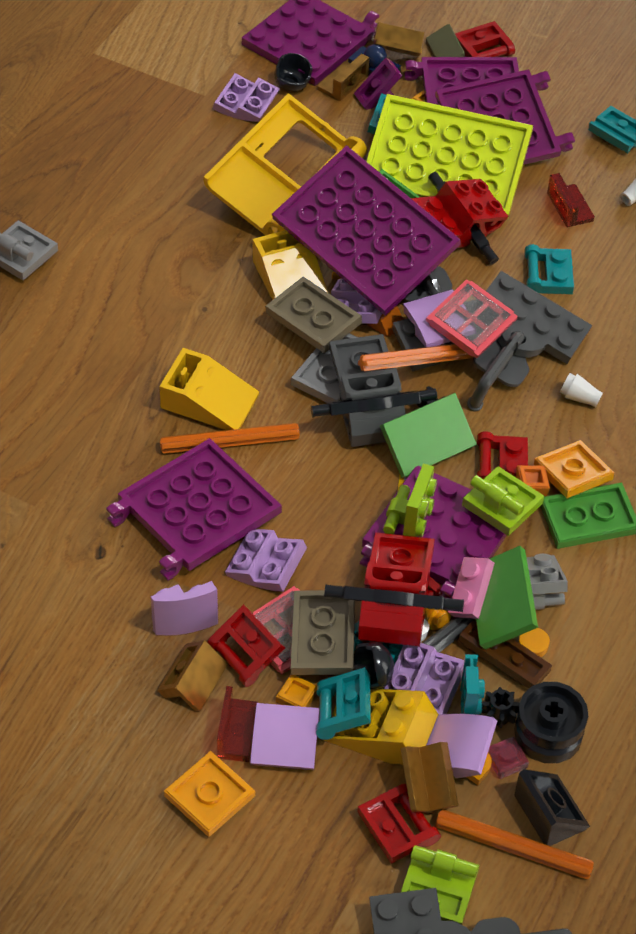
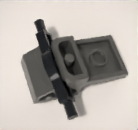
[311,334,437,447]

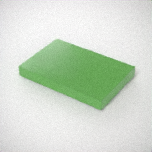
[380,393,477,478]
[540,483,636,549]
[476,546,538,649]

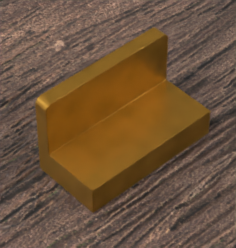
[373,22,424,57]
[318,53,369,101]
[157,640,227,711]
[401,742,459,813]

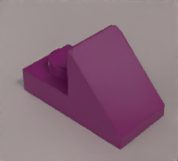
[354,58,403,110]

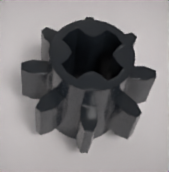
[481,687,520,728]

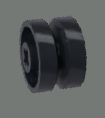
[514,682,589,764]

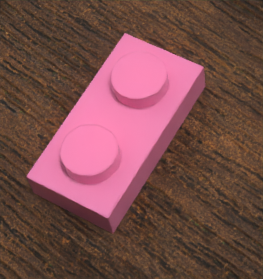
[448,557,495,619]

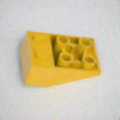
[253,230,328,300]
[159,348,259,430]
[324,689,438,765]

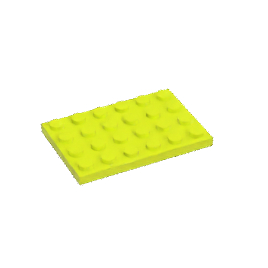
[366,94,533,219]

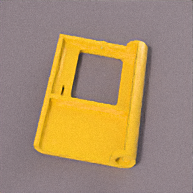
[203,93,367,235]

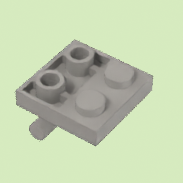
[0,220,58,280]
[526,553,568,610]

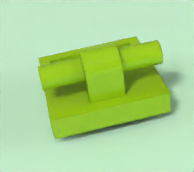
[383,463,437,537]
[462,466,545,536]
[401,845,480,925]

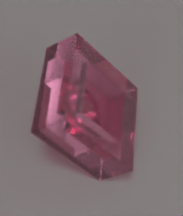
[488,736,529,779]

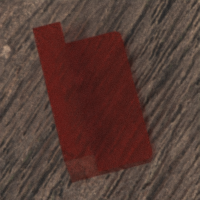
[547,173,595,228]
[217,686,258,762]

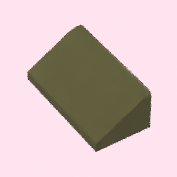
[426,24,465,57]

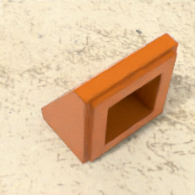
[365,306,403,336]
[516,465,550,496]

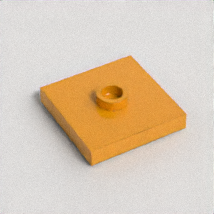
[534,440,614,498]
[164,751,255,837]

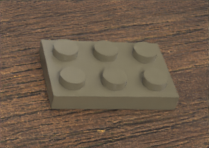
[265,276,362,353]
[291,590,355,675]

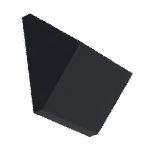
[514,769,590,846]

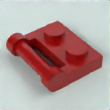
[455,21,515,57]
[477,431,528,479]
[207,604,285,687]
[357,784,441,864]

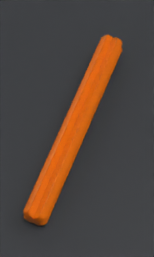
[358,344,474,371]
[160,423,300,454]
[436,809,594,879]

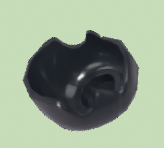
[274,53,313,92]
[354,642,394,689]

